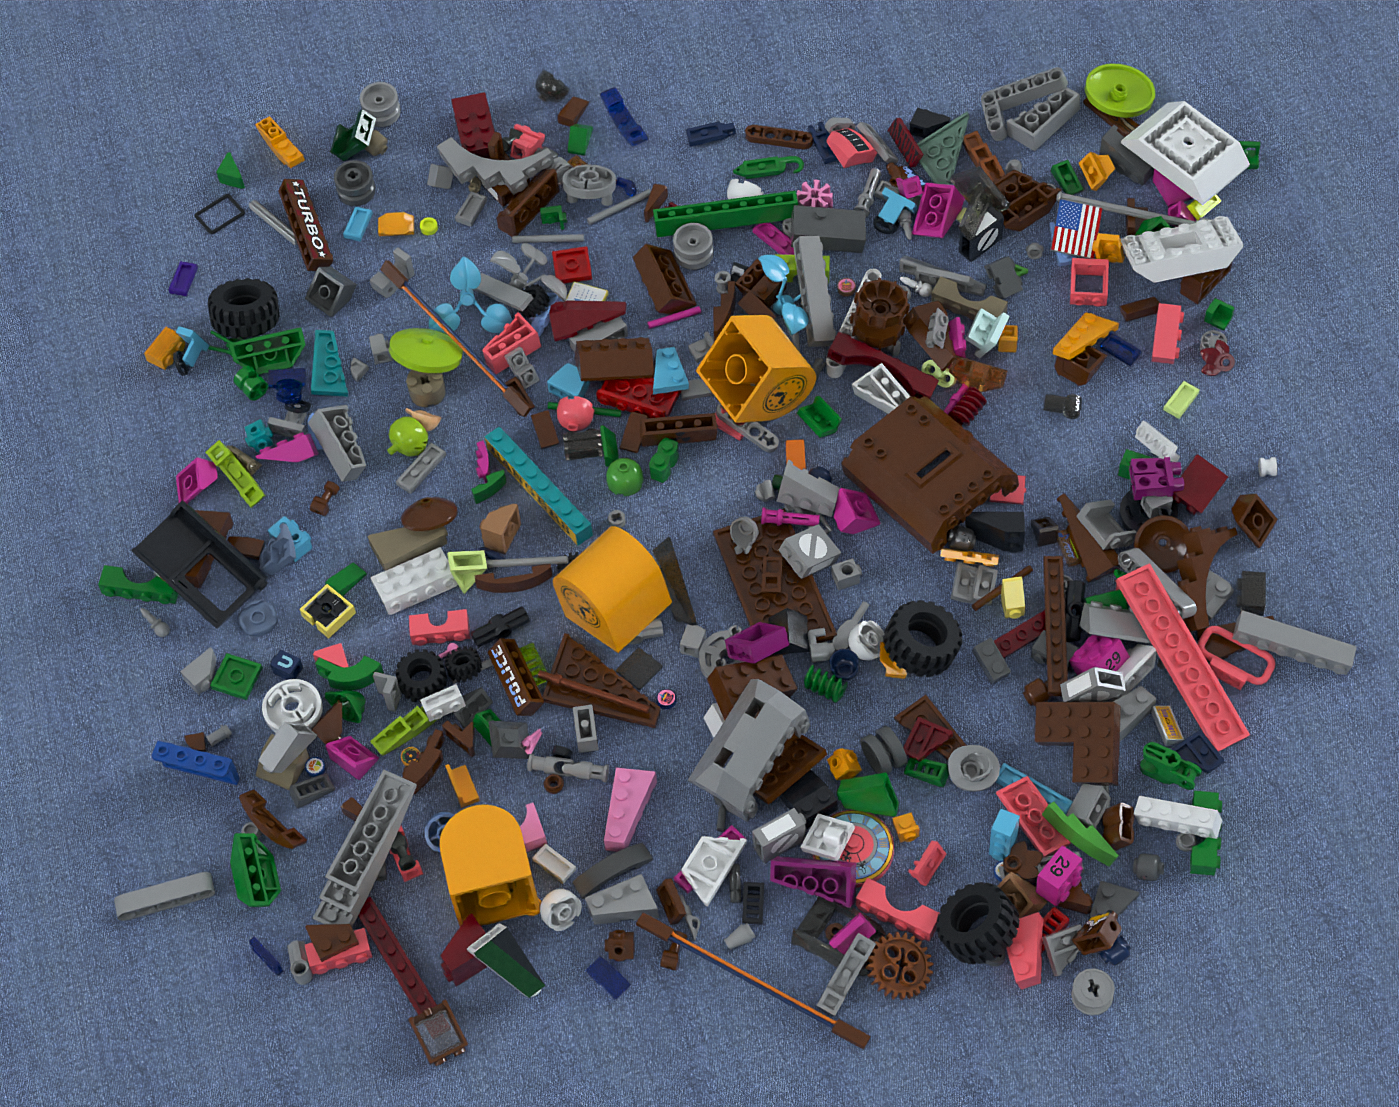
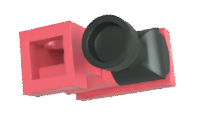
[502,124,545,159]
[389,826,423,882]

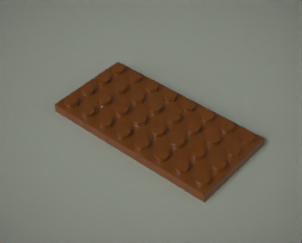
[713,508,837,658]

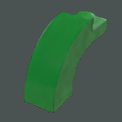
[315,655,384,690]

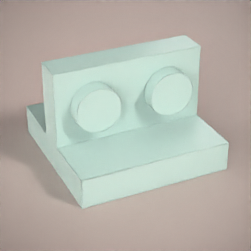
[965,308,1009,358]

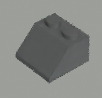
[305,266,357,317]

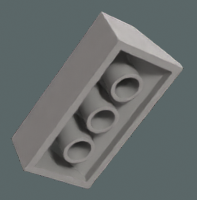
[1080,601,1151,644]

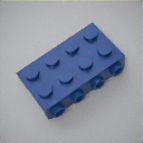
[151,741,240,785]

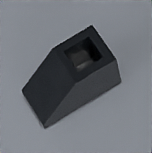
[910,107,950,139]

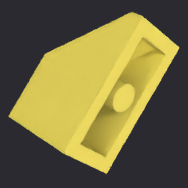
[1001,576,1025,619]

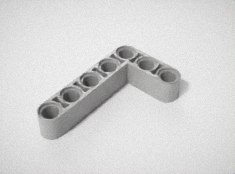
[981,67,1068,141]

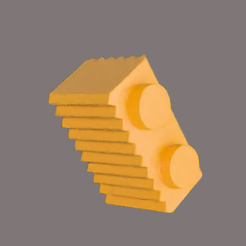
[144,326,186,370]

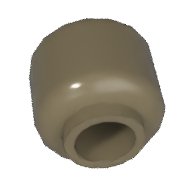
[365,130,388,156]

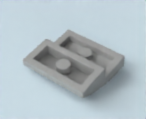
[950,562,998,605]

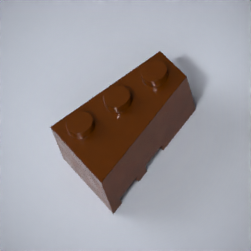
[1180,261,1233,305]

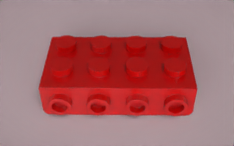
[596,378,681,418]

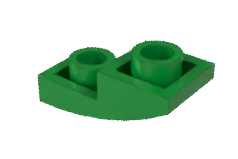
[471,469,507,504]

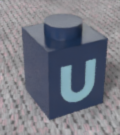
[270,650,303,680]

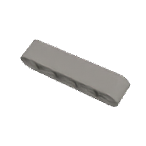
[1118,548,1197,619]
[114,872,215,921]

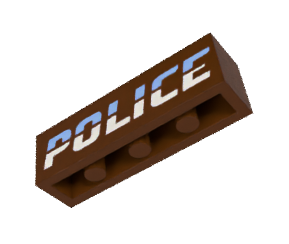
[487,638,545,716]

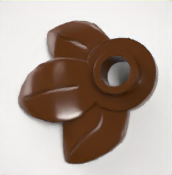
[1003,841,1043,879]

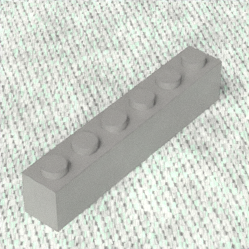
[793,236,836,347]
[1232,610,1357,675]

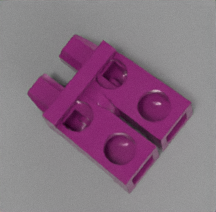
[1129,457,1184,500]

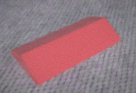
[996,776,1071,858]

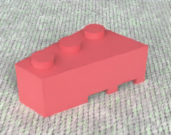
[1151,303,1184,364]
[482,312,542,374]
[1006,912,1044,990]

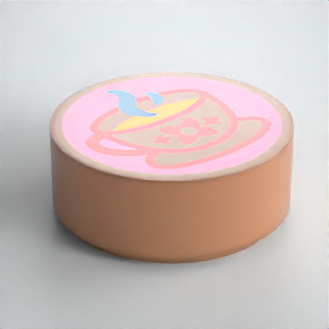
[837,278,856,297]

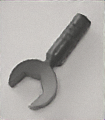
[714,796,726,832]

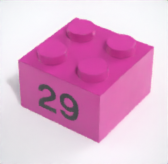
[1069,635,1130,675]
[1036,845,1083,906]

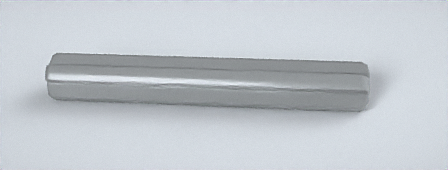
[249,200,297,245]

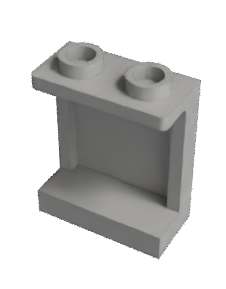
[1076,499,1137,550]

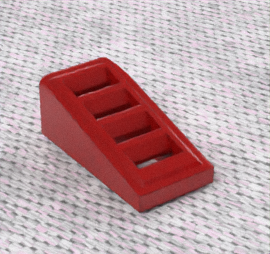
[1041,907,1069,953]

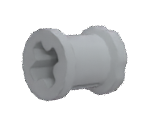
[715,271,731,294]

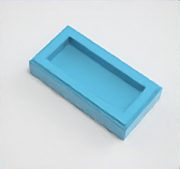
[343,206,373,242]

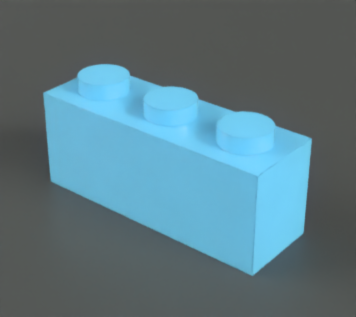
[989,809,1020,861]

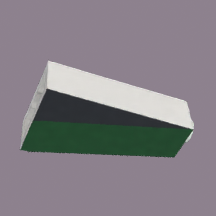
[467,923,545,998]

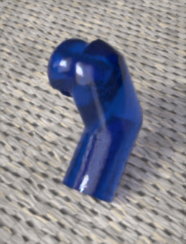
[616,177,637,197]

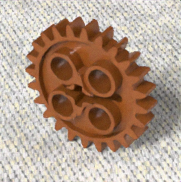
[866,932,933,1000]

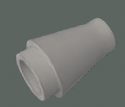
[724,923,756,950]

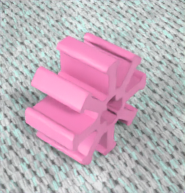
[797,180,833,208]

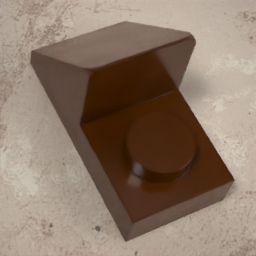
[442,721,475,757]

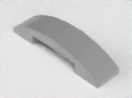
[817,933,876,1016]

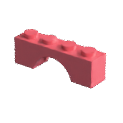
[856,878,941,942]

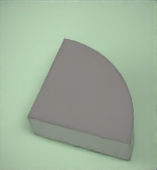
[350,358,369,382]

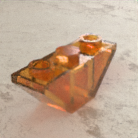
[949,355,1008,392]

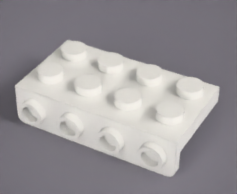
[370,547,458,615]

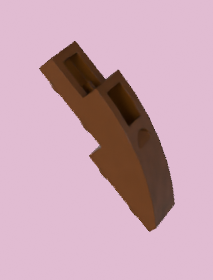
[402,729,445,795]

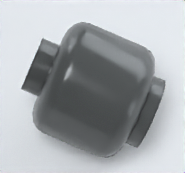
[1133,853,1165,881]

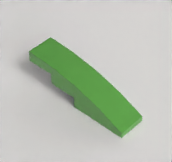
[1042,802,1119,867]

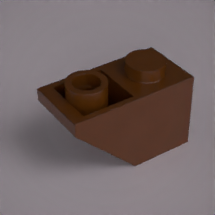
[1058,881,1093,914]

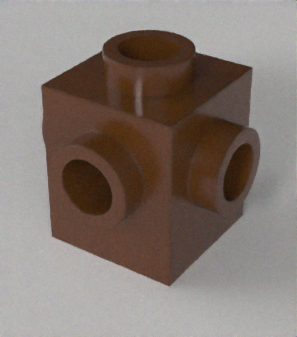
[605,929,635,961]

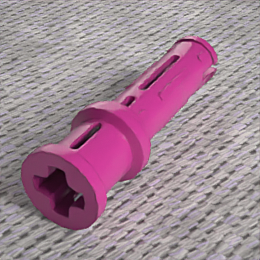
[761,507,820,526]

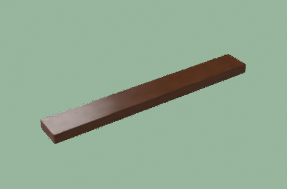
[1043,556,1068,696]

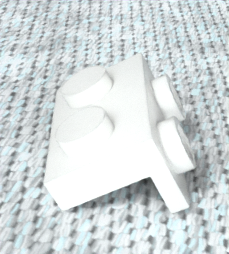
[420,684,466,722]

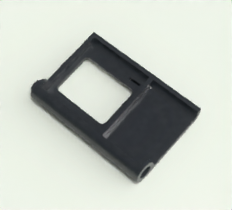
[131,500,268,629]

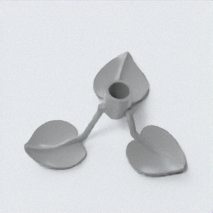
[490,243,567,301]

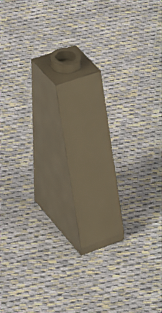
[367,526,448,571]

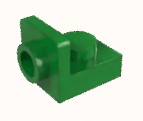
[540,205,567,230]

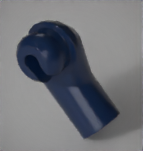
[479,547,505,560]

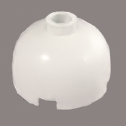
[727,179,764,199]
[848,621,885,661]
[540,889,582,931]

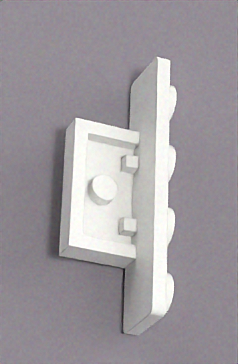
[1135,421,1180,462]

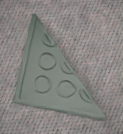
[917,112,970,185]

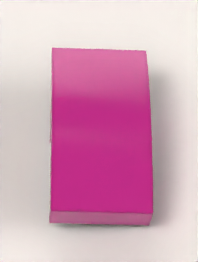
[475,440,491,483]

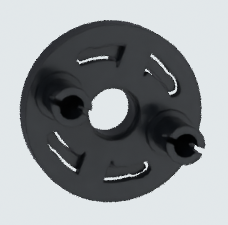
[1119,485,1178,532]

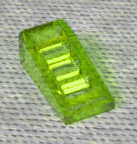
[519,643,547,685]

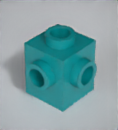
[244,419,274,453]

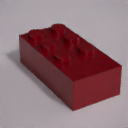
[451,92,495,159]

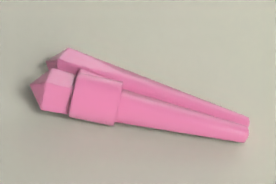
[521,729,542,755]

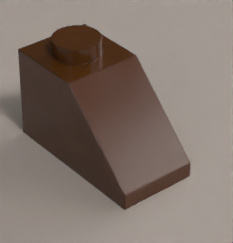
[311,700,342,744]

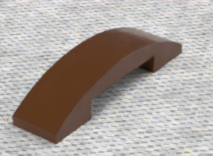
[474,563,553,593]
[239,789,307,849]

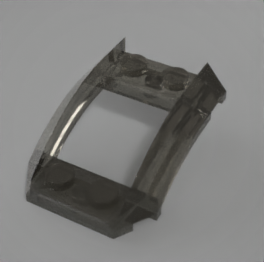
[791,895,887,976]

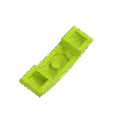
[205,440,266,508]

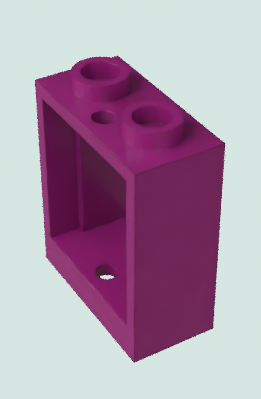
[725,622,789,664]

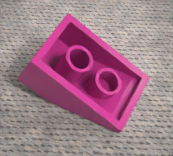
[912,183,966,238]

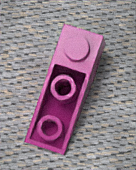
[256,432,319,462]

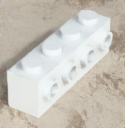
[1134,796,1222,839]

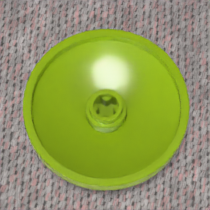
[1084,64,1155,118]
[389,328,463,373]

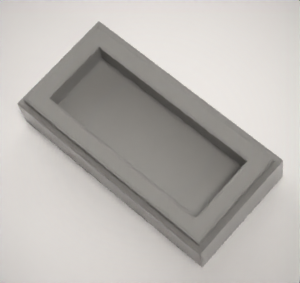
[455,191,487,227]

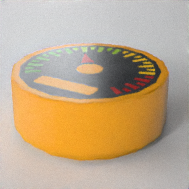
[401,747,420,766]

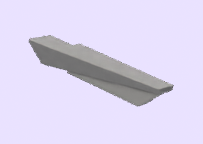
[899,255,986,296]

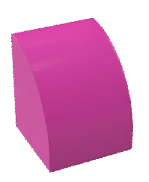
[1168,201,1196,227]

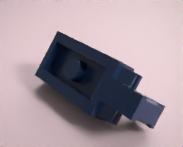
[686,121,736,147]

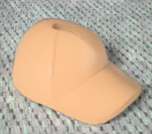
[405,408,441,432]

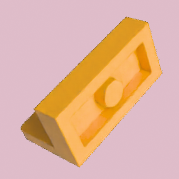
[445,764,480,808]

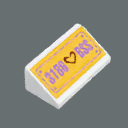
[1151,706,1184,746]

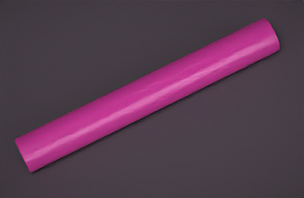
[647,306,701,329]

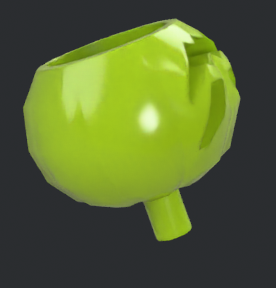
[387,416,428,457]

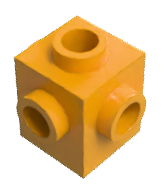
[827,748,862,780]

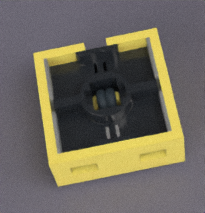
[299,584,356,639]

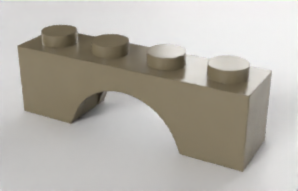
[931,276,1008,320]

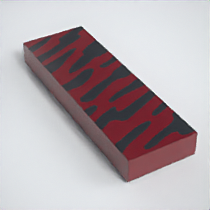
[887,118,924,168]

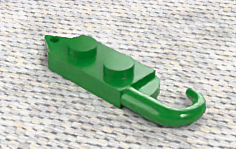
[733,156,804,179]

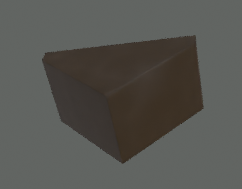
[1031,517,1059,547]

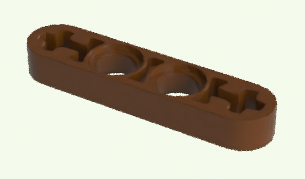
[745,125,813,150]

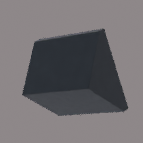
[768,608,809,654]

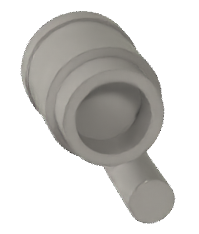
[808,628,835,663]

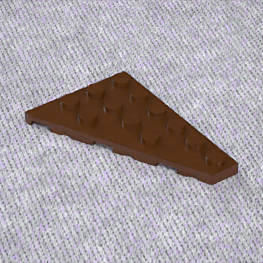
[542,633,661,728]

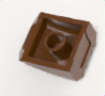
[1054,346,1108,386]

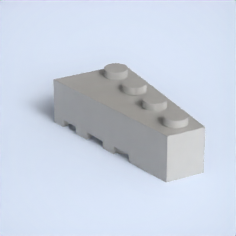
[1006,87,1080,151]
[308,405,366,482]

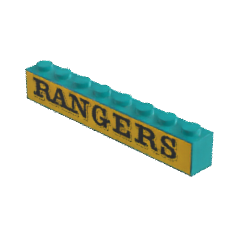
[484,426,593,546]

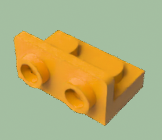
[1092,233,1125,263]

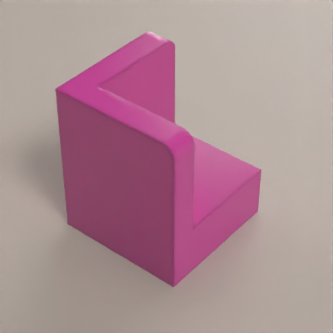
[896,175,923,199]

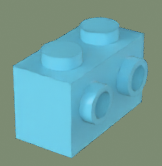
[268,516,312,562]

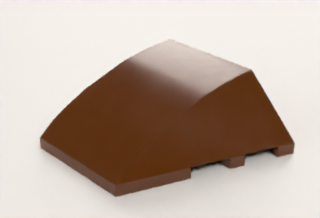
[986,170,1062,231]

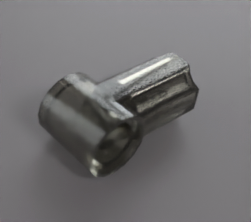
[1043,394,1083,419]

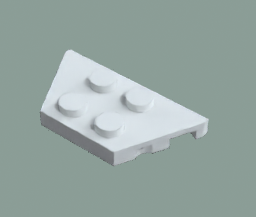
[681,836,747,907]

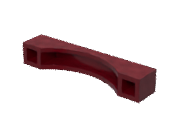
[827,332,939,399]

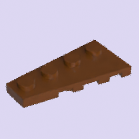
[894,694,967,760]

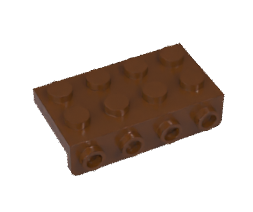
[753,732,828,805]

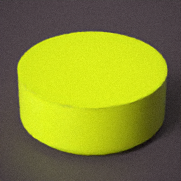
[420,217,438,235]

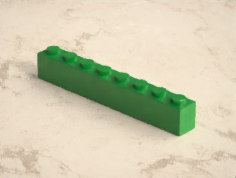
[653,191,798,237]

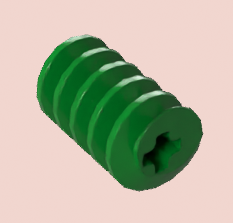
[804,664,848,703]

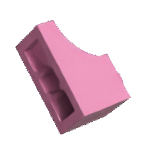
[520,803,547,852]

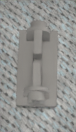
[925,308,949,349]

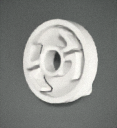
[262,679,323,733]

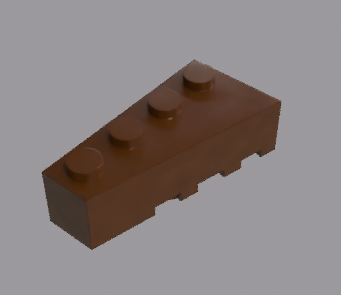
[185,510,234,588]

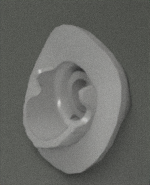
[948,745,1000,792]

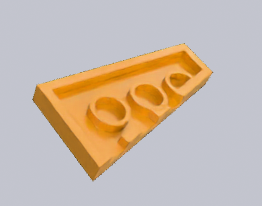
[1053,312,1119,360]

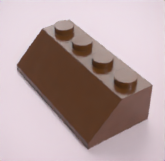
[496,169,559,237]
[632,244,697,315]
[575,337,654,381]

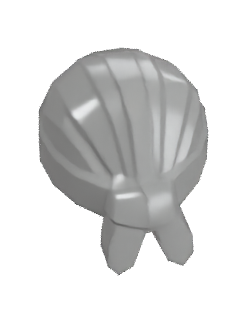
[730,517,759,555]

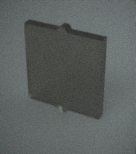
[616,647,663,690]

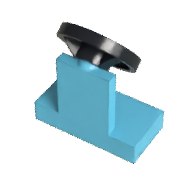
[873,187,918,234]
[173,326,209,376]

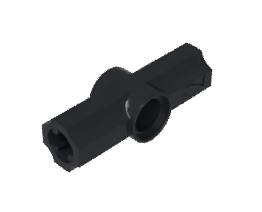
[1065,580,1085,641]
[470,606,530,648]

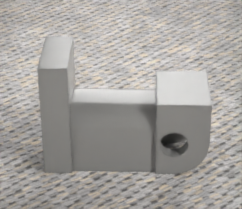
[370,248,415,298]

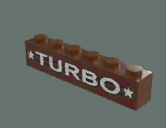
[278,179,333,271]

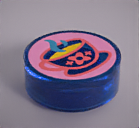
[657,689,677,709]

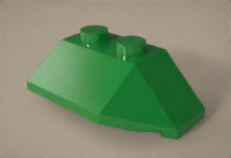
[229,327,306,375]
[230,833,281,907]

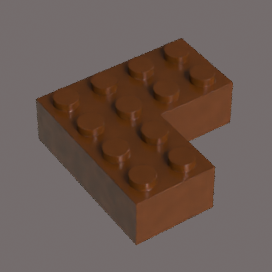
[707,655,797,720]
[1035,702,1121,786]

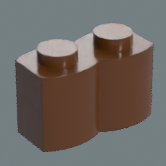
[1102,802,1134,851]

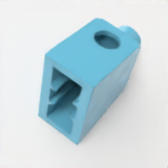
[547,363,590,399]

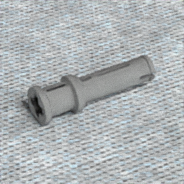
[854,168,881,217]

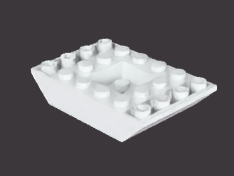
[1121,101,1250,205]
[1121,216,1243,283]

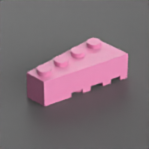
[604,768,657,852]

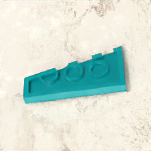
[311,330,348,397]

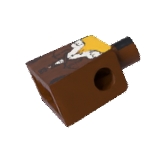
[1071,910,1122,955]

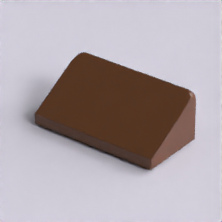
[1119,296,1160,322]

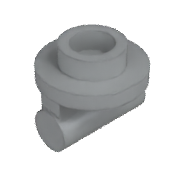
[1005,159,1022,174]
[755,480,775,502]

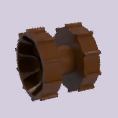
[850,277,910,350]

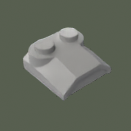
[1206,570,1234,620]

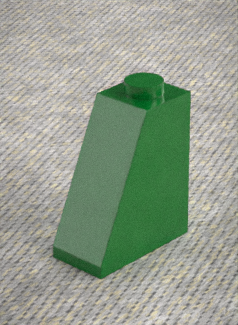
[837,772,900,817]

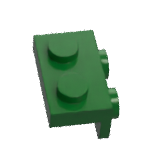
[797,396,842,438]

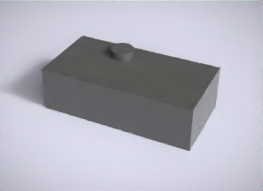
[791,205,866,253]

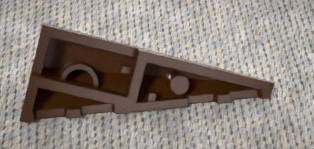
[1056,494,1121,583]

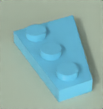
[653,347,689,394]

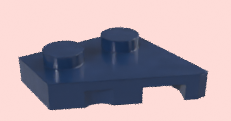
[1171,730,1225,774]

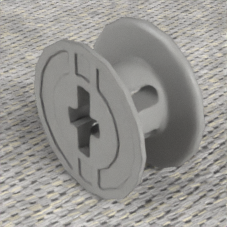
[1071,968,1115,1016]

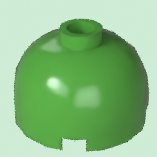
[606,458,644,496]

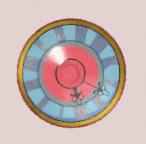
[813,810,894,888]

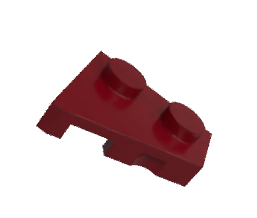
[903,717,954,762]

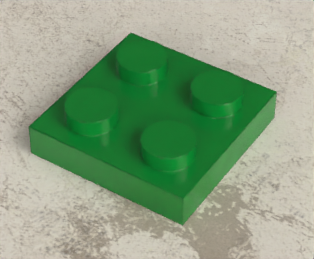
[210,653,263,701]

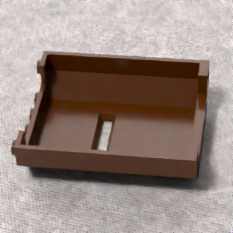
[841,397,1019,554]

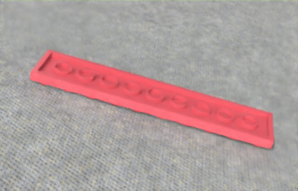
[1115,563,1250,752]

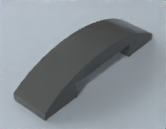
[573,843,653,899]

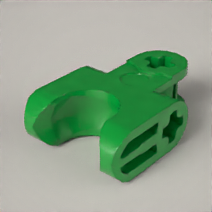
[1140,742,1202,790]

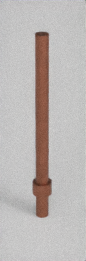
[538,670,650,714]

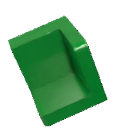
[1204,298,1234,330]

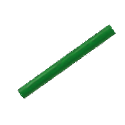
[548,402,622,417]

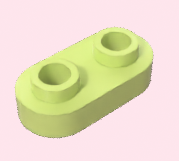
[922,360,957,388]

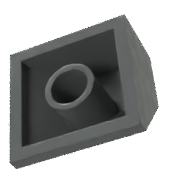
[488,721,530,759]

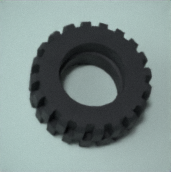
[208,278,280,339]
[883,600,962,677]
[936,882,1020,964]

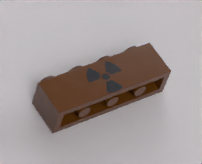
[640,413,718,447]

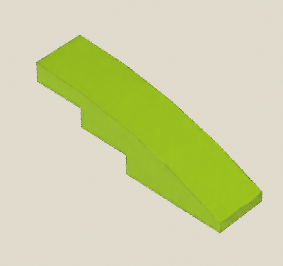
[370,706,439,756]

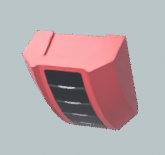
[827,128,877,168]

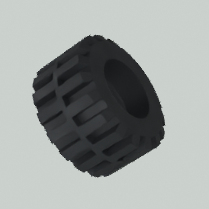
[395,649,447,703]

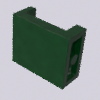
[330,109,376,161]

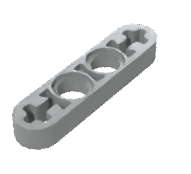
[716,403,779,453]

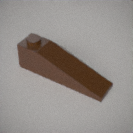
[903,300,956,371]

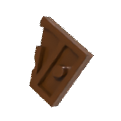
[305,924,359,962]

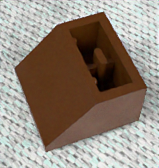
[735,259,787,308]

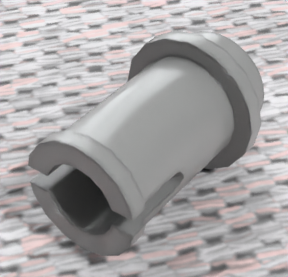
[206,725,232,747]

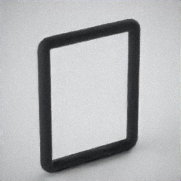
[194,194,245,234]

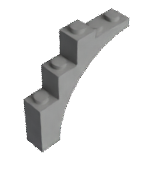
[437,137,554,195]

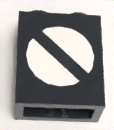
[959,206,1004,263]

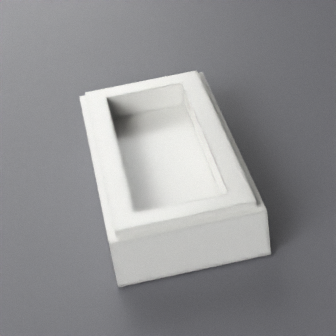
[532,843,576,884]

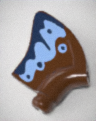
[886,162,930,190]

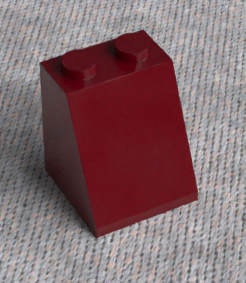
[1172,454,1229,515]
[440,913,487,987]

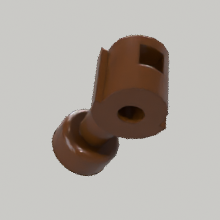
[310,481,340,516]
[660,931,687,971]

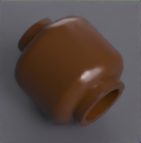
[1022,678,1052,707]

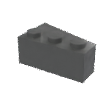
[1100,125,1154,186]

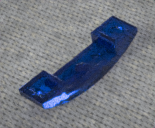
[600,87,648,147]

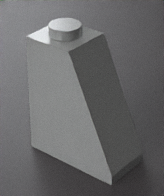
[258,721,317,774]

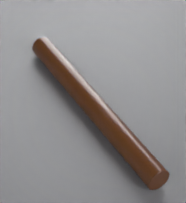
[972,565,1033,611]

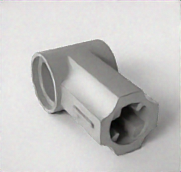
[629,619,664,644]
[287,940,313,985]

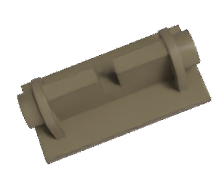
[226,445,262,476]

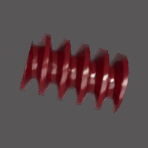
[948,386,987,426]

